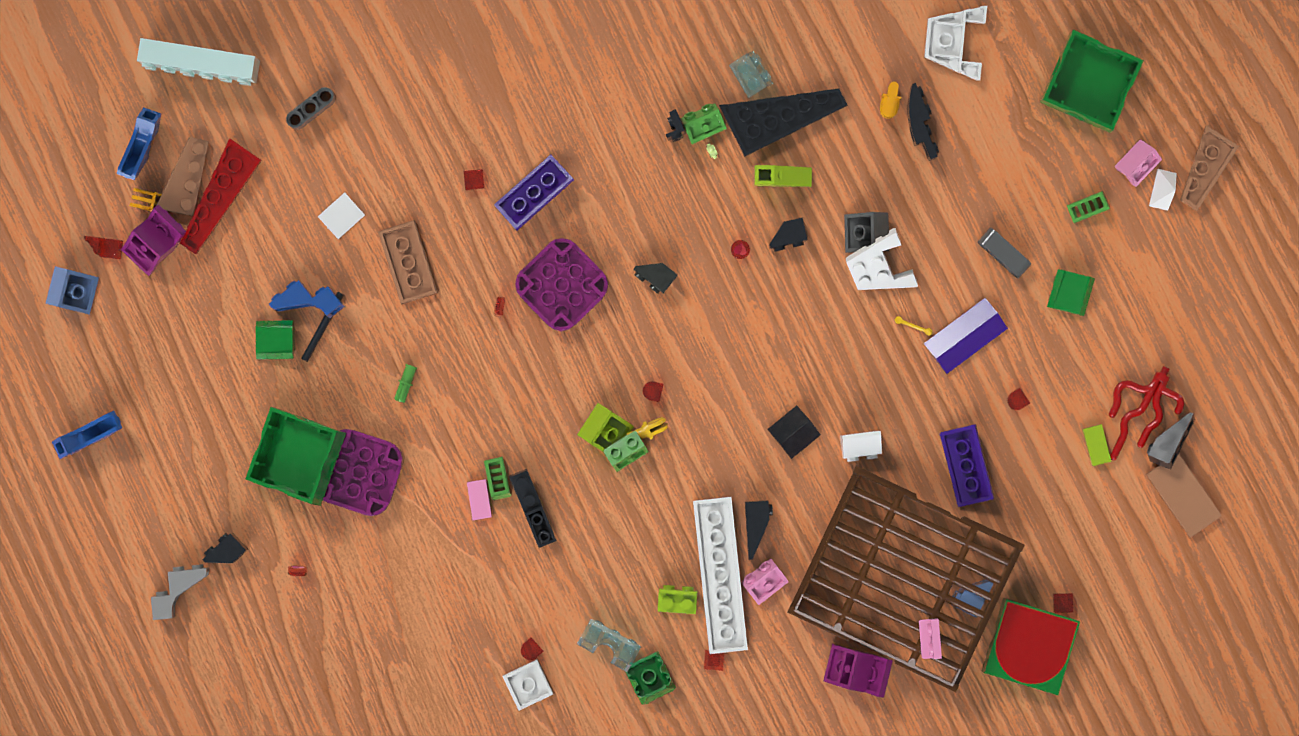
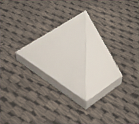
[1149,169,1177,211]

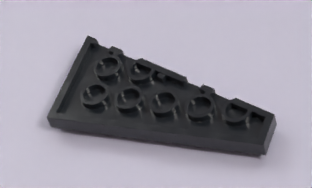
[719,88,848,157]

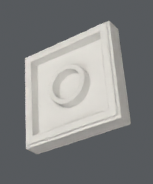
[502,659,554,711]

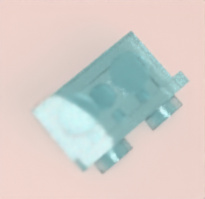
[729,51,773,98]

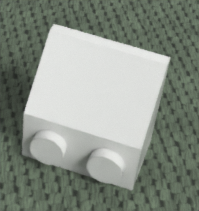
[840,431,882,462]

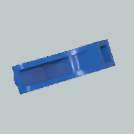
[117,107,161,180]
[269,280,345,318]
[52,411,122,459]

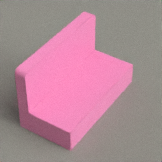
[1115,140,1162,187]

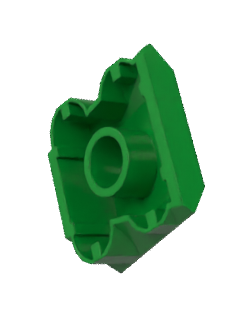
[1047,269,1095,316]
[255,320,295,359]
[624,652,676,705]

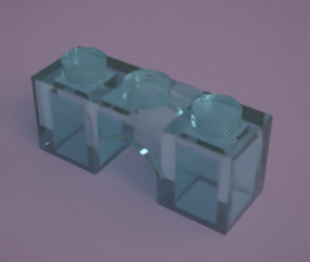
[577,619,641,672]

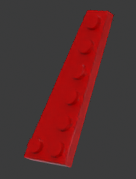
[180,139,262,255]

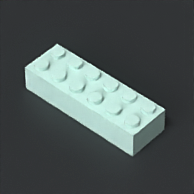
[137,38,260,86]

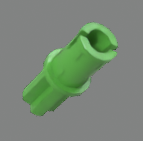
[394,364,417,403]

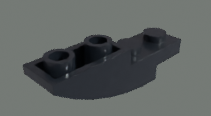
[907,83,939,161]
[509,469,557,548]

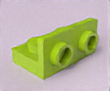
[658,585,698,614]

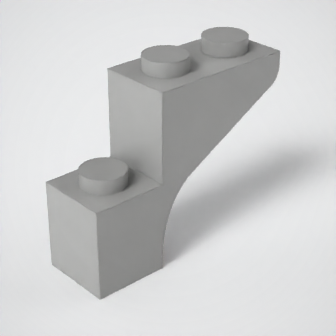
[151,564,209,620]

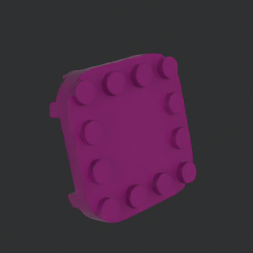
[515,238,608,331]
[323,429,403,516]

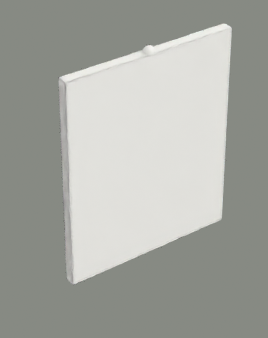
[318,192,365,239]

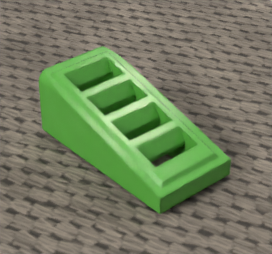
[1067,191,1110,223]
[484,457,511,500]

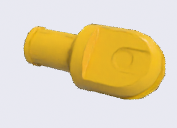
[626,417,668,440]

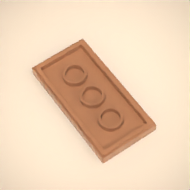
[378,220,438,305]
[1146,454,1222,538]

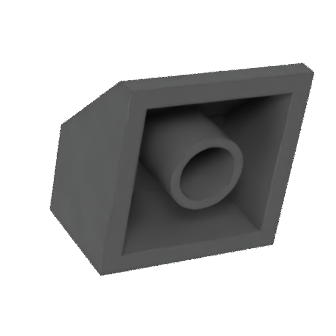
[844,212,889,253]

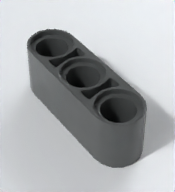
[286,87,336,130]
[977,227,1031,279]

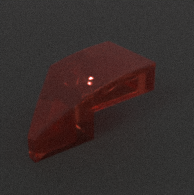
[84,236,123,260]

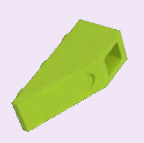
[754,165,812,187]

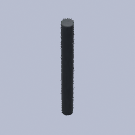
[301,292,344,362]

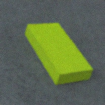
[1082,424,1111,466]

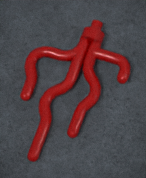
[1109,366,1185,461]

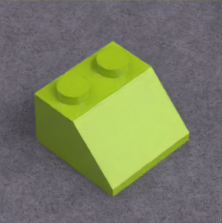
[577,403,634,452]

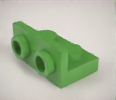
[680,103,727,144]
[603,431,649,472]

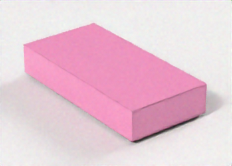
[467,479,492,520]

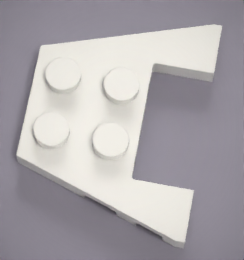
[924,6,987,81]
[846,228,918,290]

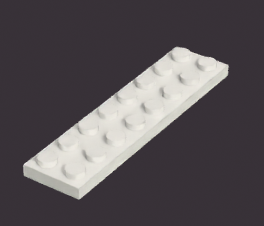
[693,497,748,654]

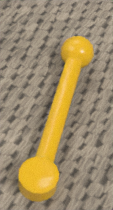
[895,316,933,336]

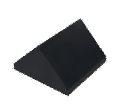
[767,405,821,459]

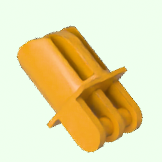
[880,82,902,119]
[129,188,162,212]

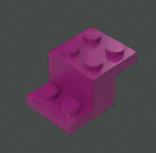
[121,204,186,276]
[823,644,893,698]

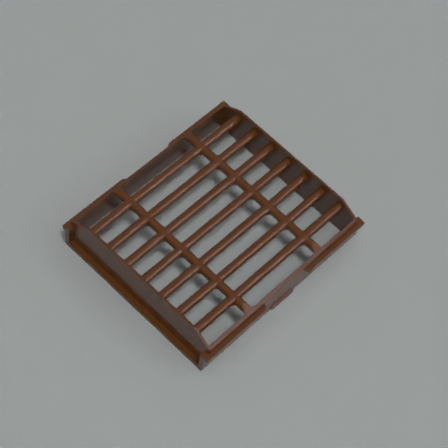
[787,466,1025,692]

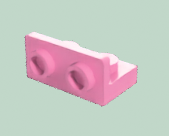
[741,559,789,605]
[919,619,942,659]

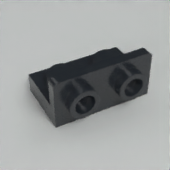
[665,109,686,142]

